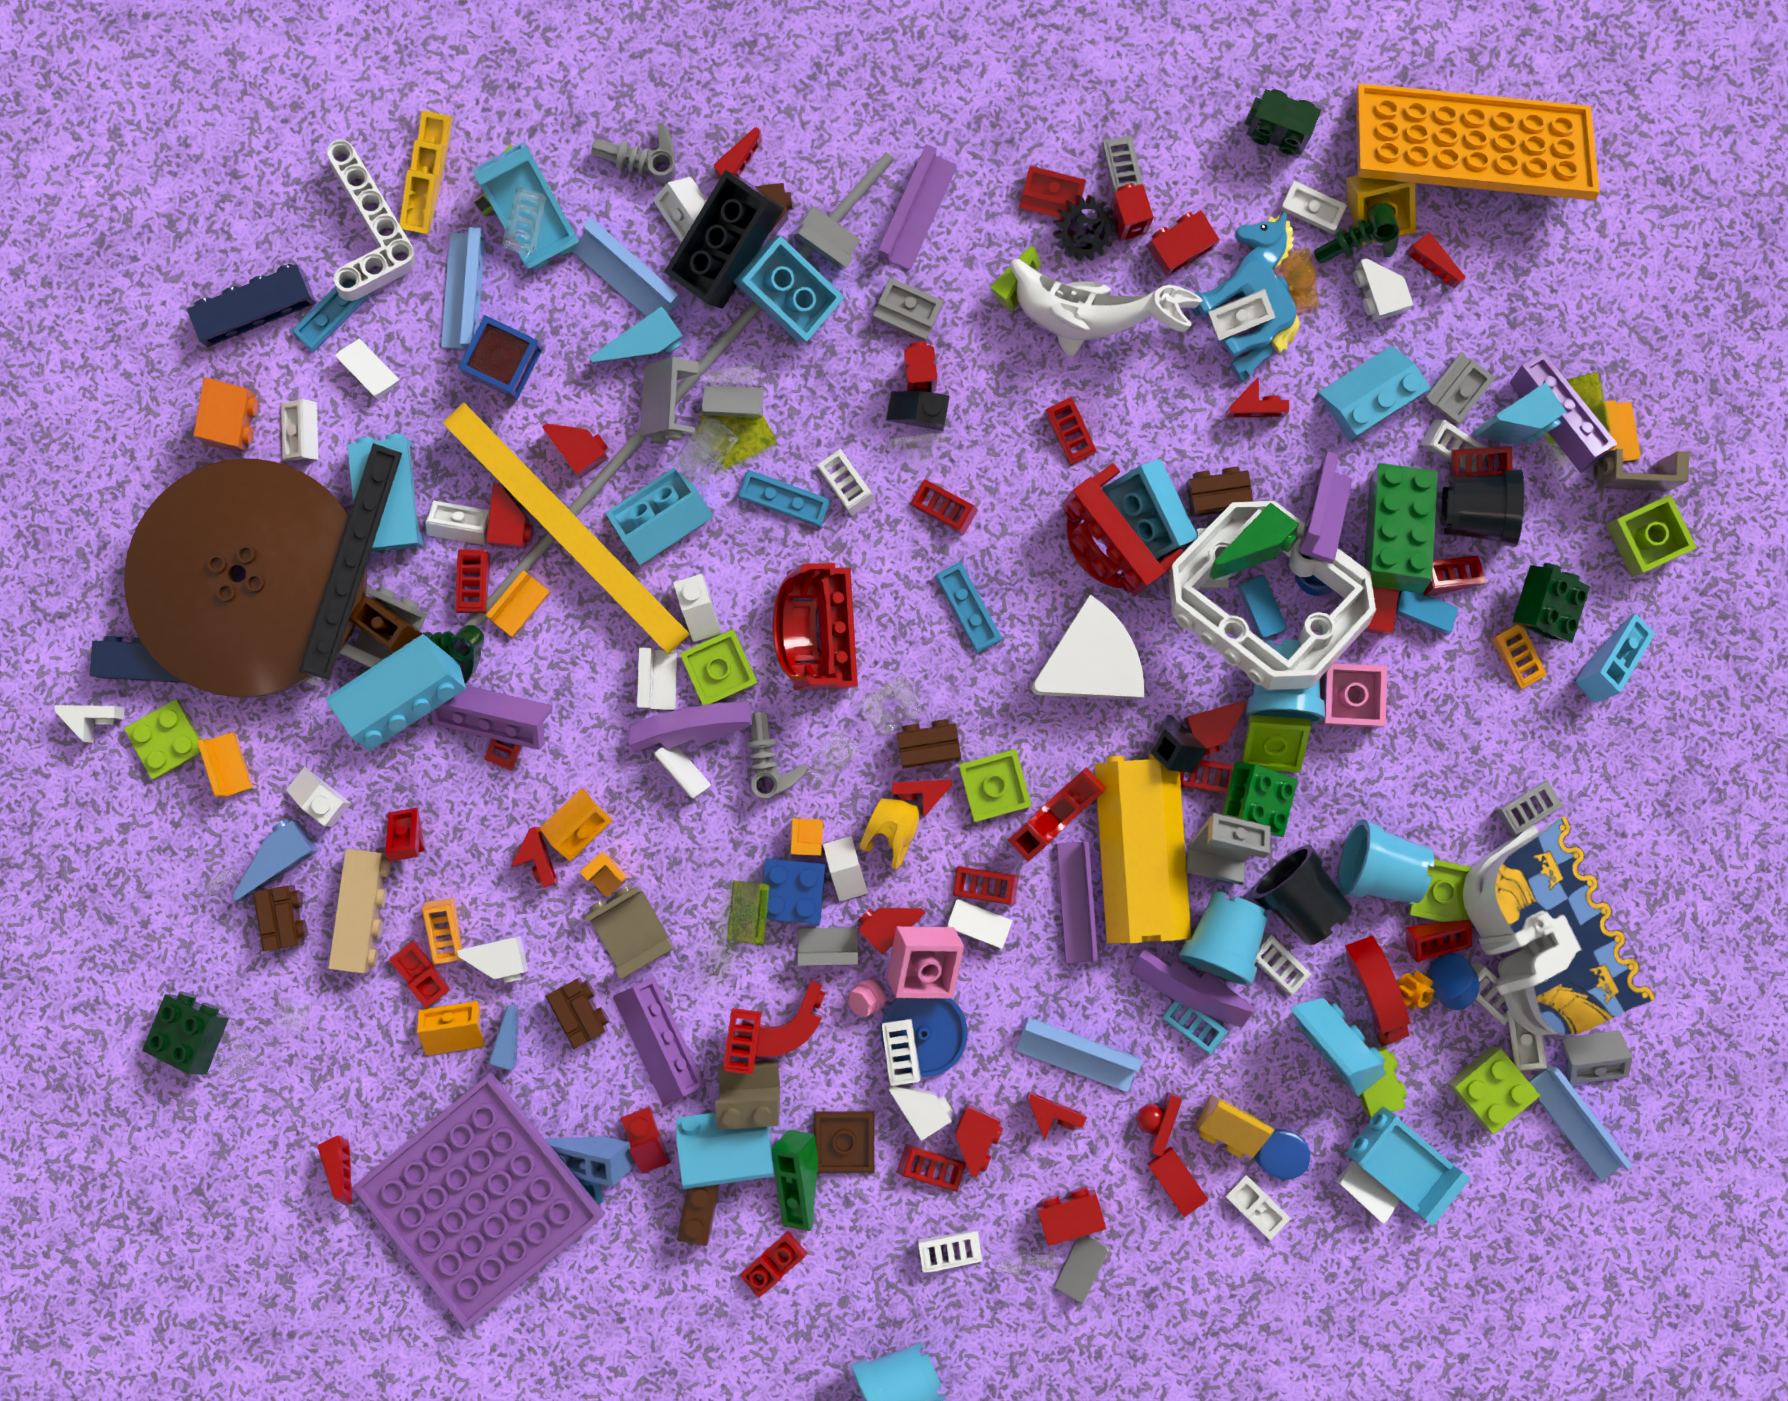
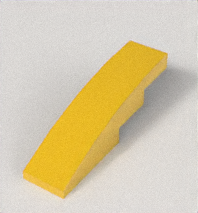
[399,110,453,234]

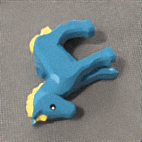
[1190,212,1300,383]

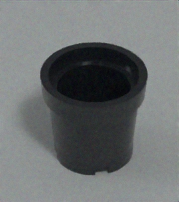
[1441,469,1524,547]
[1251,845,1353,945]

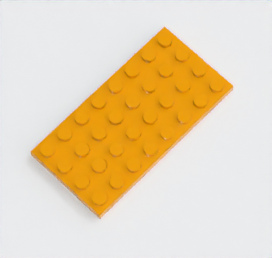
[1356,83,1600,201]

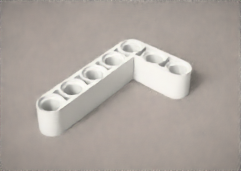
[327,140,416,301]

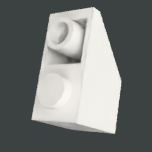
[1354,258,1414,322]

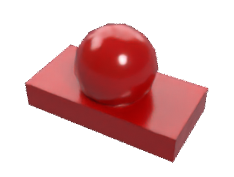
[1136,1092,1182,1156]

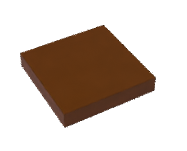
[814,1111,875,1173]

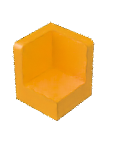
[791,818,823,855]
[580,852,629,897]

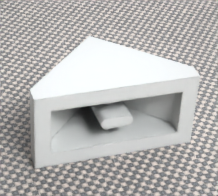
[823,836,868,902]

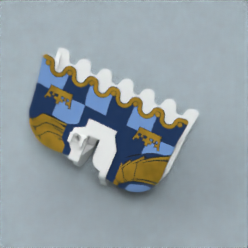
[1462,816,1655,1035]

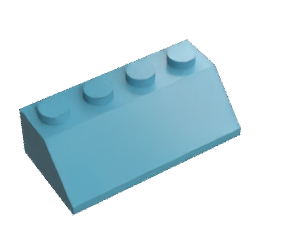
[326,634,466,751]

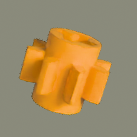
[1397,970,1434,1010]

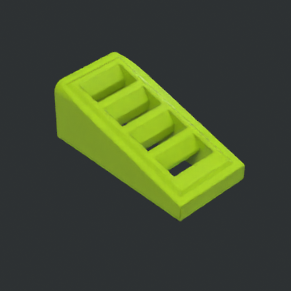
[990,246,1042,313]

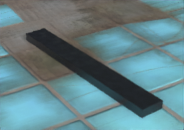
[299,443,402,681]

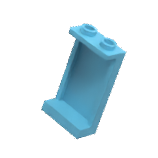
[472,141,579,269]
[347,434,423,553]
[1345,1107,1471,1226]

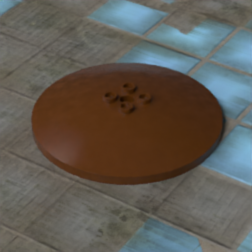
[124,459,367,697]

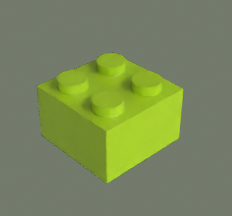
[1606,494,1697,577]
[1446,1046,1540,1135]

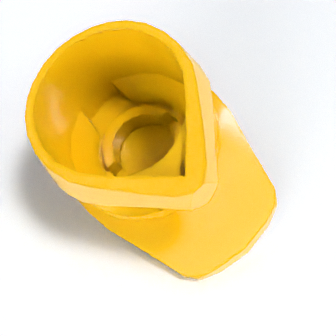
[859,798,919,870]

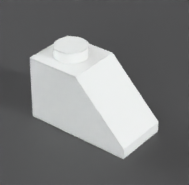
[673,574,722,643]
[286,767,351,827]
[457,936,528,983]
[889,1085,953,1141]

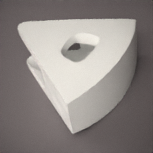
[1031,595,1144,700]

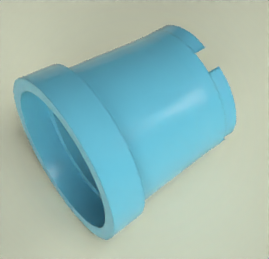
[1246,640,1325,724]
[1337,819,1434,905]
[1178,891,1270,986]
[850,1341,946,1401]

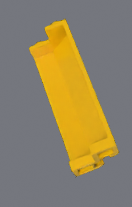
[1095,754,1191,944]

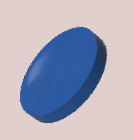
[881,998,968,1077]

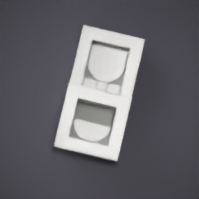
[1226,1175,1291,1241]

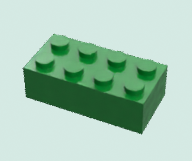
[1364,463,1438,594]

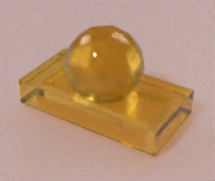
[1281,248,1320,311]

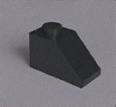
[886,390,950,431]

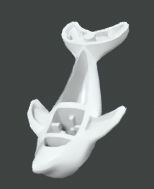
[1010,259,1203,356]

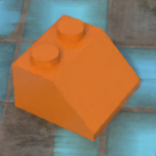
[193,377,259,452]

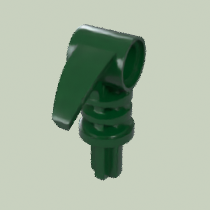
[1314,203,1399,263]
[423,625,484,684]

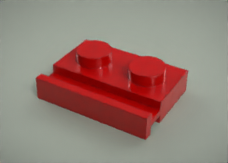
[1019,165,1086,218]

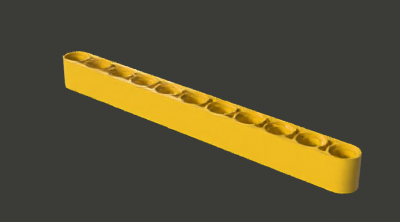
[442,402,690,655]

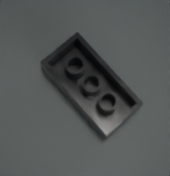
[664,170,785,309]

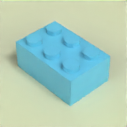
[733,235,845,342]

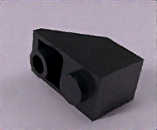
[1151,715,1207,773]

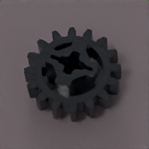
[1053,195,1117,261]

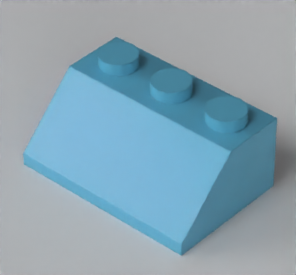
[1318,345,1431,442]
[1473,382,1567,445]
[1101,459,1198,560]
[605,464,714,565]
[1290,998,1386,1097]
[676,1112,774,1189]

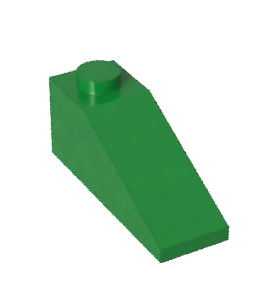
[1209,502,1299,579]
[771,1130,818,1231]

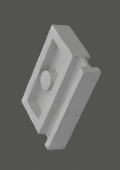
[872,277,944,342]
[1423,352,1496,425]

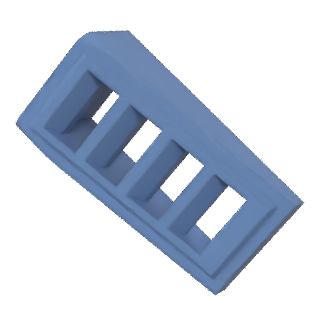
[488,1003,519,1070]

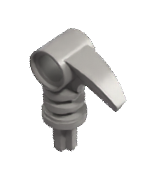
[591,122,677,184]
[747,712,808,799]

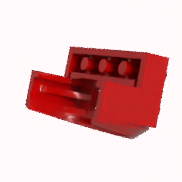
[1062,463,1183,597]
[772,563,858,690]

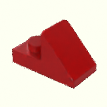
[1226,378,1289,418]
[892,779,952,817]
[385,807,425,862]
[511,827,559,888]
[1027,1091,1087,1139]
[621,1106,671,1174]

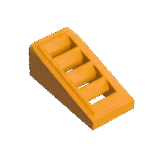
[1490,624,1547,690]
[422,898,463,965]

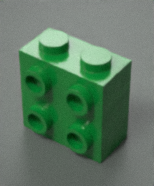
[1222,762,1298,837]

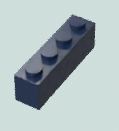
[187,264,317,347]
[89,636,185,683]

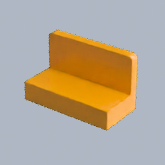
[1596,400,1641,462]
[485,570,551,638]
[197,732,253,798]
[540,788,613,862]
[417,1001,485,1056]

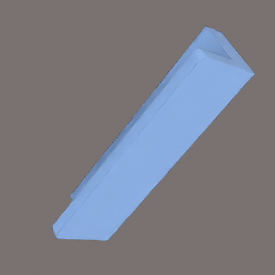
[572,217,681,317]
[441,227,486,350]
[1016,1016,1143,1092]
[1528,1065,1633,1181]

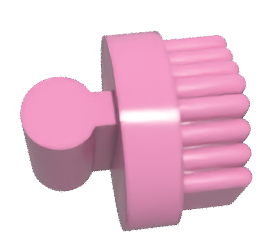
[847,977,888,1017]

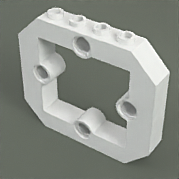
[1168,501,1376,690]

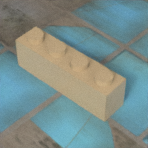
[328,849,391,973]

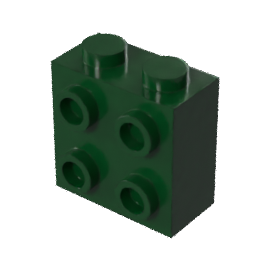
[1244,89,1321,156]
[1512,563,1590,643]
[142,991,229,1075]

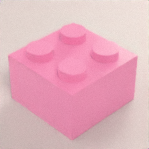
[1318,663,1387,728]
[886,926,964,998]

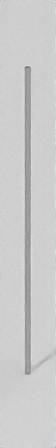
[462,152,894,627]

